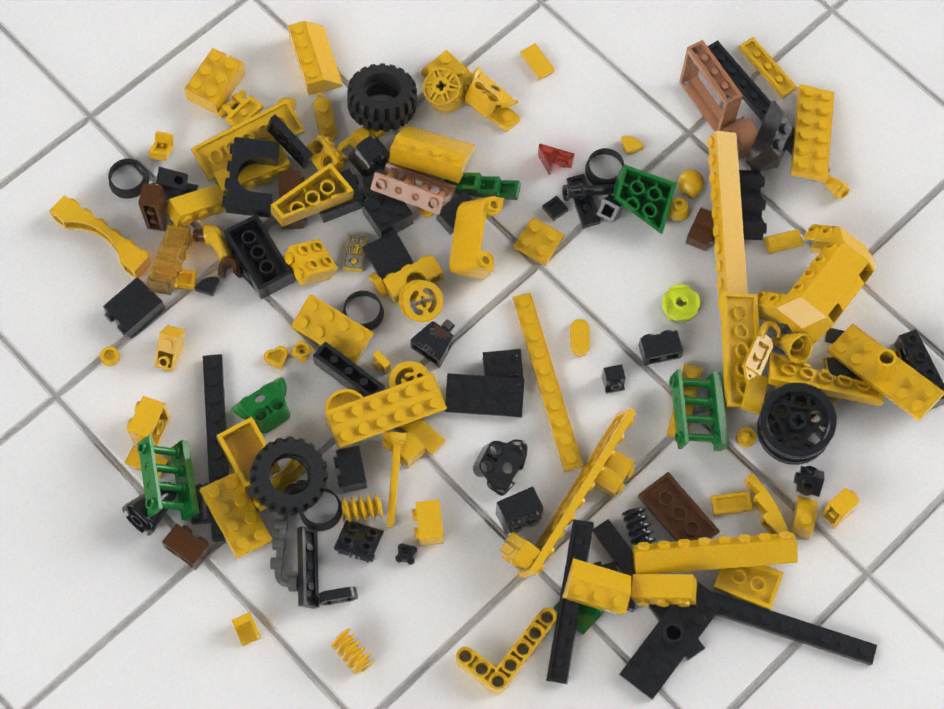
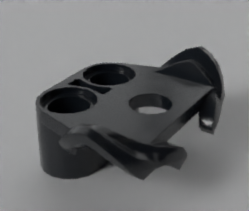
[473,439,528,496]

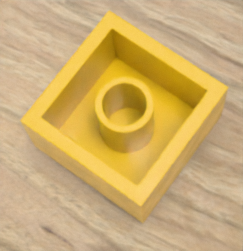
[126,396,170,446]

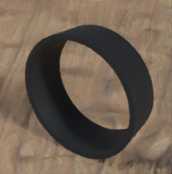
[585,148,624,185]
[108,158,149,199]
[343,291,384,331]
[299,488,342,531]

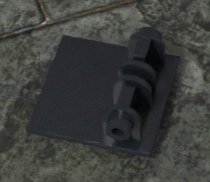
[482,349,523,378]
[334,520,384,563]

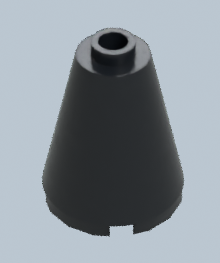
[122,481,177,536]

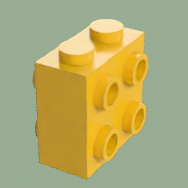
[283,239,338,286]

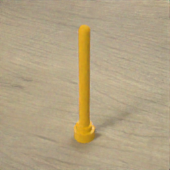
[387,432,406,528]

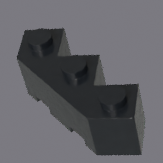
[739,170,767,240]

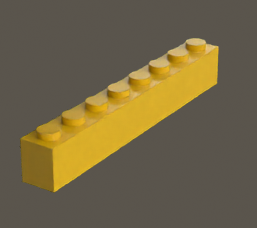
[633,531,798,574]

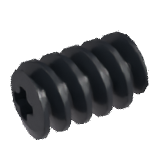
[622,508,657,545]

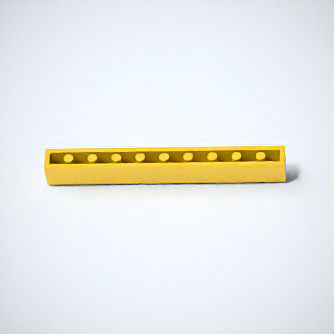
[707,131,748,309]

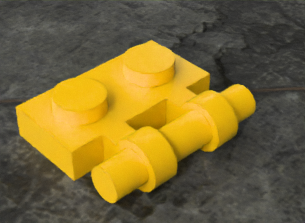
[216,90,264,127]

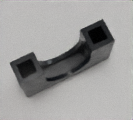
[222,137,280,218]

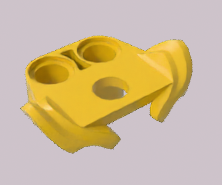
[464,67,519,116]

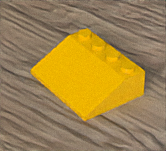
[389,125,476,183]

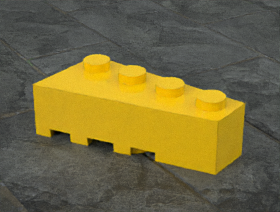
[271,163,354,227]

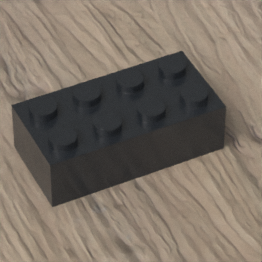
[224,214,294,299]

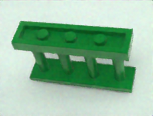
[669,369,729,451]
[138,435,200,521]

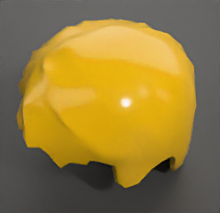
[677,169,705,199]

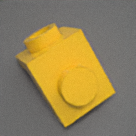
[149,131,174,161]

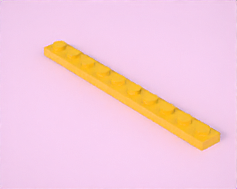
[512,292,583,473]

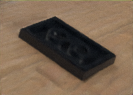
[266,114,314,169]

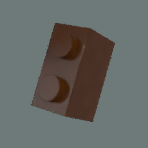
[162,523,211,570]

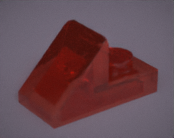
[538,144,575,175]

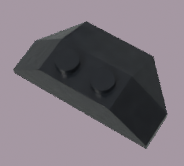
[745,101,792,172]

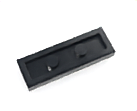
[566,174,601,228]

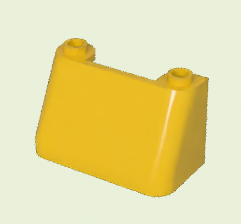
[449,196,504,280]

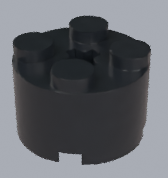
[348,135,390,177]

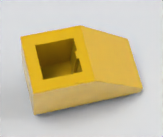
[154,325,186,372]
[382,432,426,468]

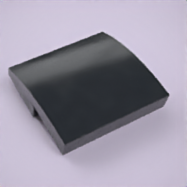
[362,230,414,280]

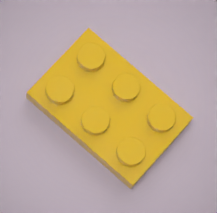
[713,565,784,610]

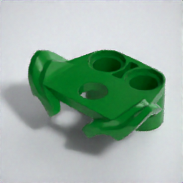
[231,377,291,433]

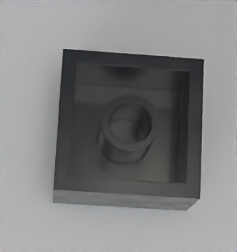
[362,193,413,238]
[496,486,543,535]

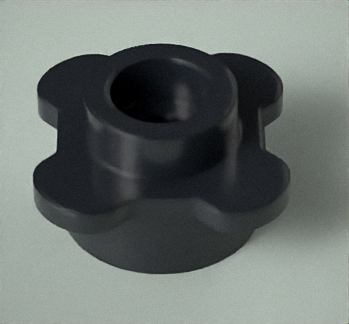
[395,543,417,565]

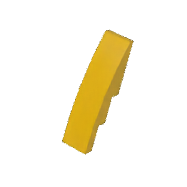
[744,473,789,534]

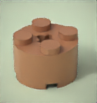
[723,116,758,160]

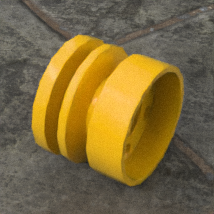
[423,68,465,114]

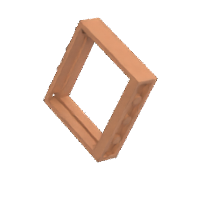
[679,40,743,132]

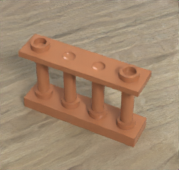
[370,161,456,215]

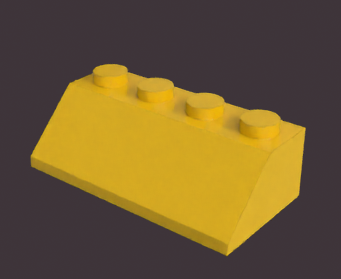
[288,21,343,96]

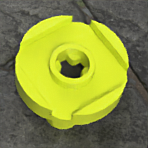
[662,284,700,322]

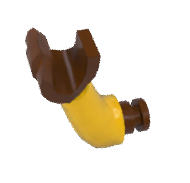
[193,224,243,279]

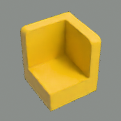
[231,612,261,646]

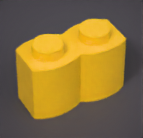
[595,450,636,497]

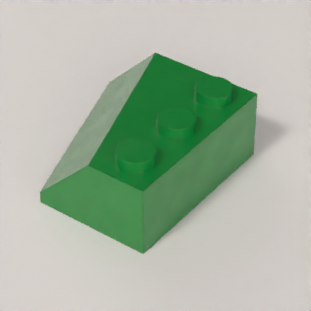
[614,165,676,234]

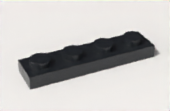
[297,526,319,609]

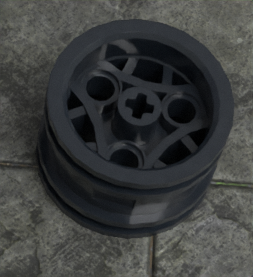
[757,383,837,465]

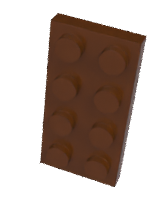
[638,472,720,542]

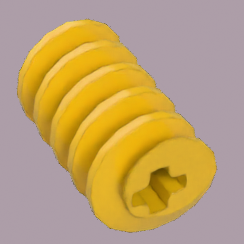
[342,494,383,523]
[332,628,375,675]

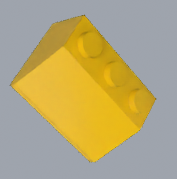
[562,558,631,615]

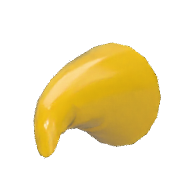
[771,333,813,364]

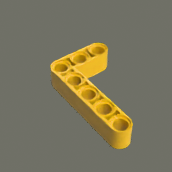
[456,607,557,694]

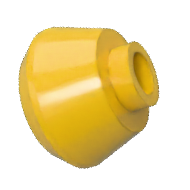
[668,197,691,221]

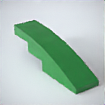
[444,173,521,200]

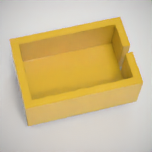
[184,48,246,114]
[217,417,280,490]

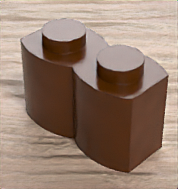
[686,207,715,251]

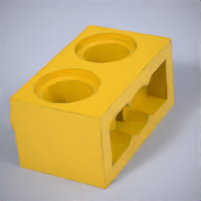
[306,135,347,172]

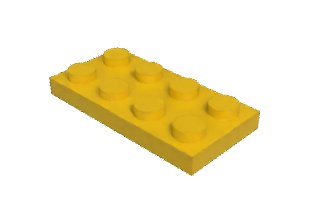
[291,294,374,364]
[199,472,273,559]

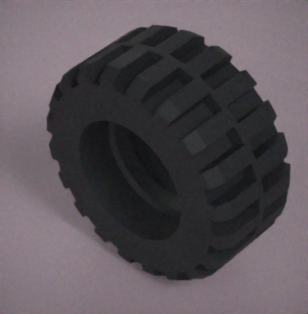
[347,63,417,132]
[249,436,328,516]

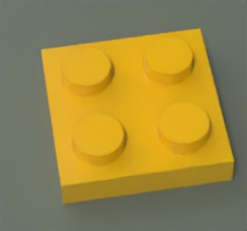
[514,217,565,266]

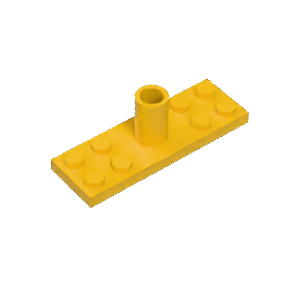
[827,323,944,422]

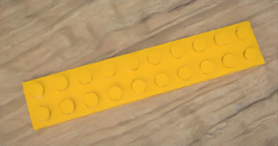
[517,408,636,578]

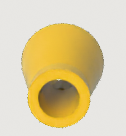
[824,174,850,199]

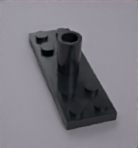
[619,581,725,700]

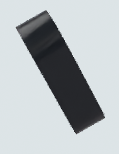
[319,587,358,605]

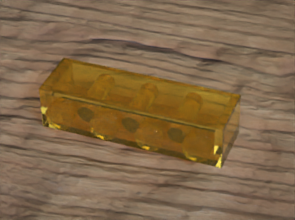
[147,223,194,295]

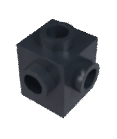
[793,466,825,497]

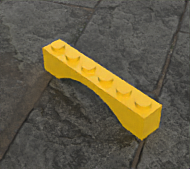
[49,195,152,278]

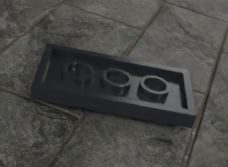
[445,373,525,417]

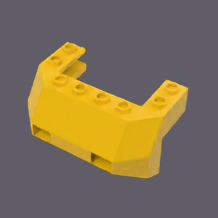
[758,224,876,345]

